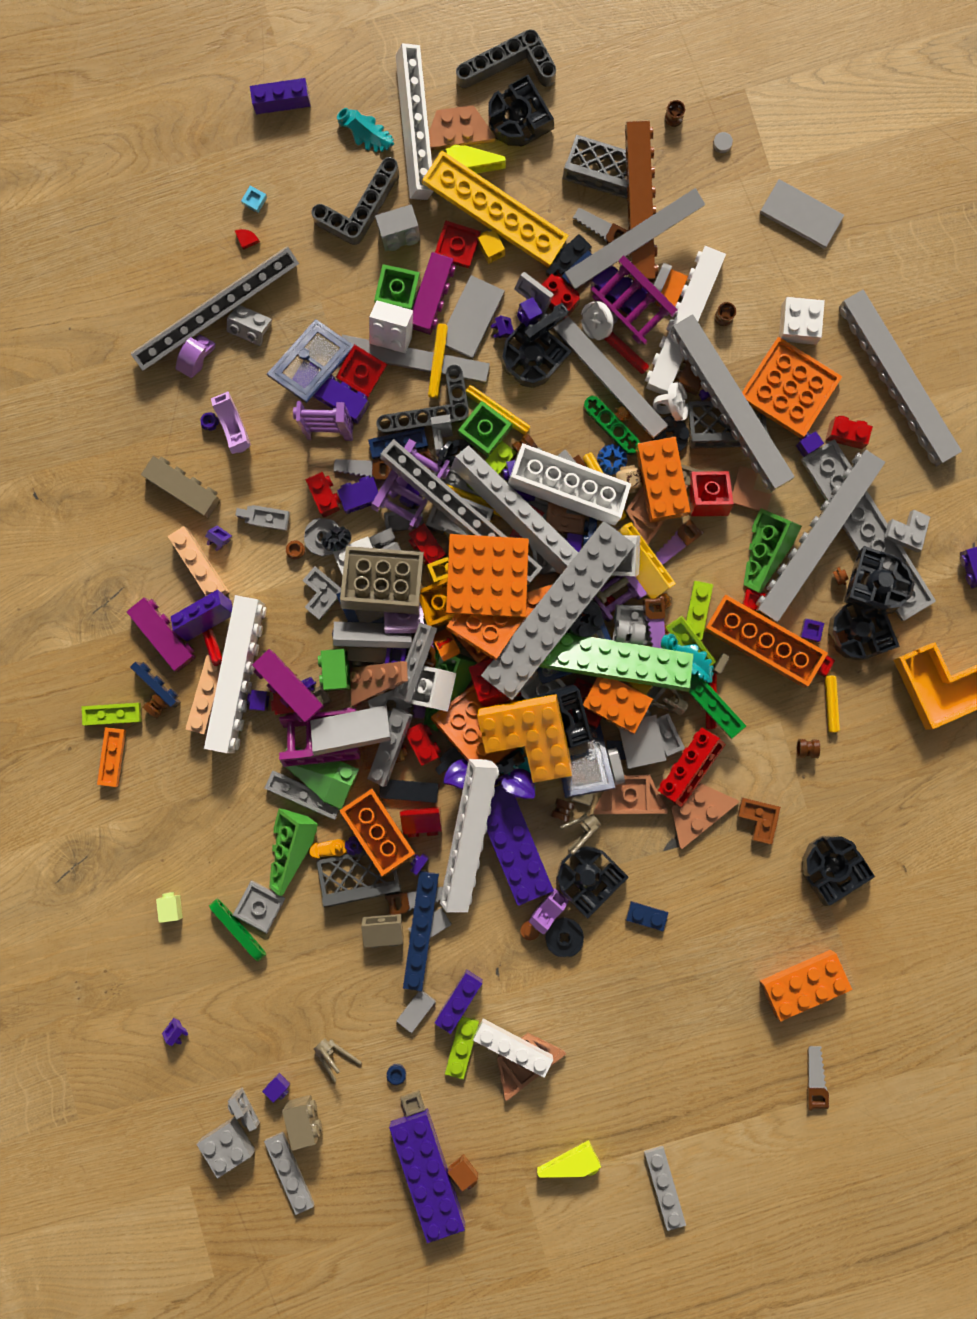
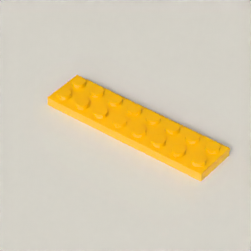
[422,151,569,268]

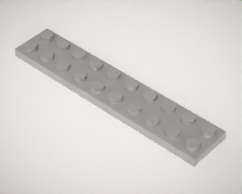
[801,439,936,622]
[481,521,635,700]

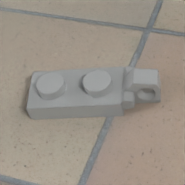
[235,505,290,531]

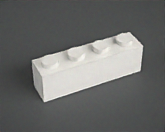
[473,1019,553,1078]

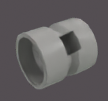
[369,528,401,550]
[613,620,646,645]

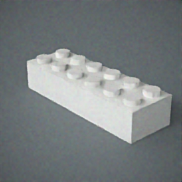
[508,443,631,526]

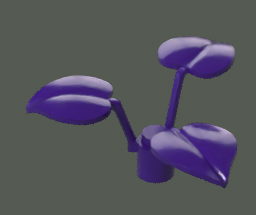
[444,760,535,799]

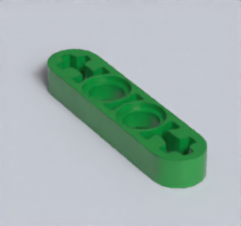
[584,396,640,455]
[209,898,267,962]

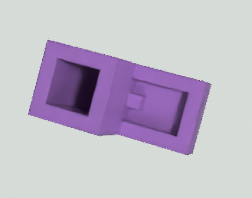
[175,334,216,378]
[529,888,569,935]

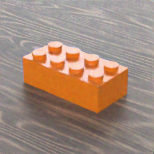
[635,437,690,523]
[339,789,416,877]
[760,950,852,1022]

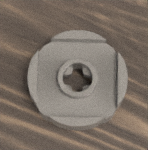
[304,518,340,557]

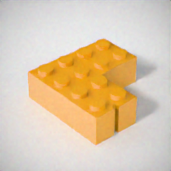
[893,642,977,730]
[477,694,572,783]

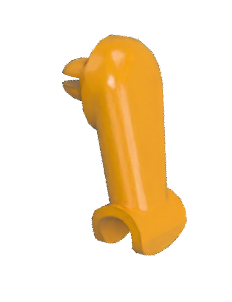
[309,839,347,858]

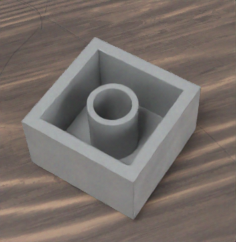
[375,204,421,251]
[196,1116,255,1179]

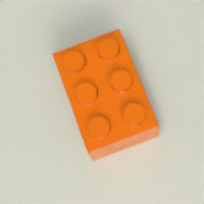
[583,677,653,735]

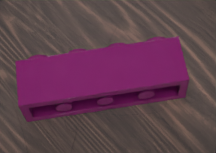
[412,252,456,335]
[126,597,196,672]
[252,649,324,723]

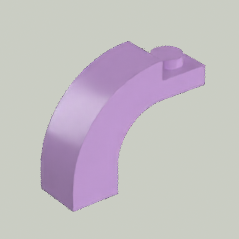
[211,392,251,454]

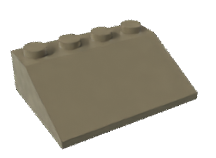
[340,546,424,615]

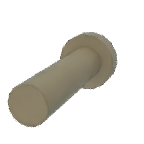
[596,576,629,604]

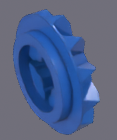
[597,444,628,475]

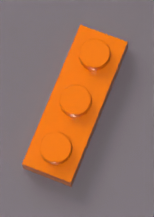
[97,727,126,787]

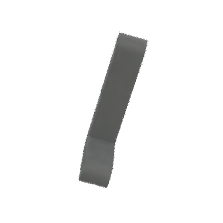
[456,29,556,89]
[311,157,399,245]
[376,365,469,433]

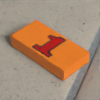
[433,629,461,662]

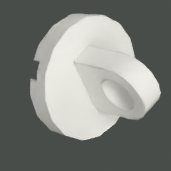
[581,301,618,340]
[653,382,689,421]

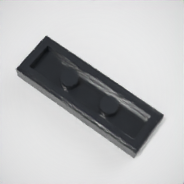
[379,779,439,803]

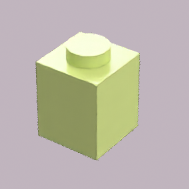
[156,892,183,923]

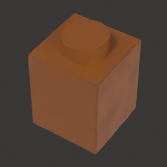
[448,1154,478,1192]

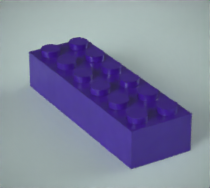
[486,785,554,906]
[389,1108,465,1243]

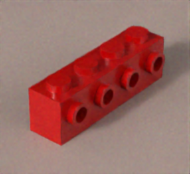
[657,727,726,808]

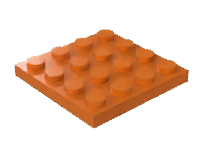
[742,336,842,439]
[446,534,529,618]
[431,685,517,765]

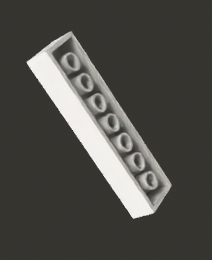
[204,595,267,753]

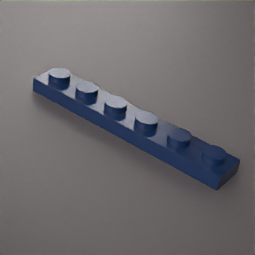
[403,871,439,991]

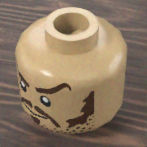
[616,465,642,494]

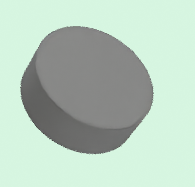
[713,132,733,153]

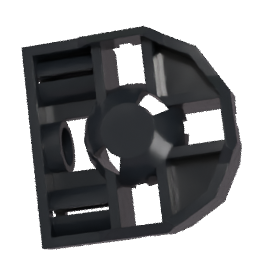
[488,75,554,147]
[502,323,572,388]
[844,546,915,615]
[828,595,900,660]
[536,684,592,748]
[802,835,875,906]
[557,845,629,919]

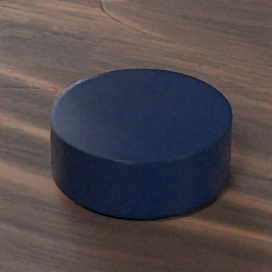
[386,1064,406,1085]

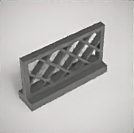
[562,134,627,199]
[688,401,769,449]
[317,851,402,907]

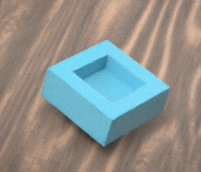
[241,186,267,213]

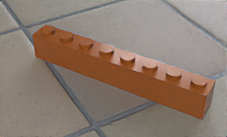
[625,121,658,281]

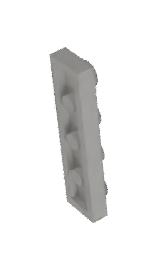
[393,622,437,702]
[367,708,413,787]
[265,771,340,820]
[264,1132,315,1215]
[644,1146,686,1231]

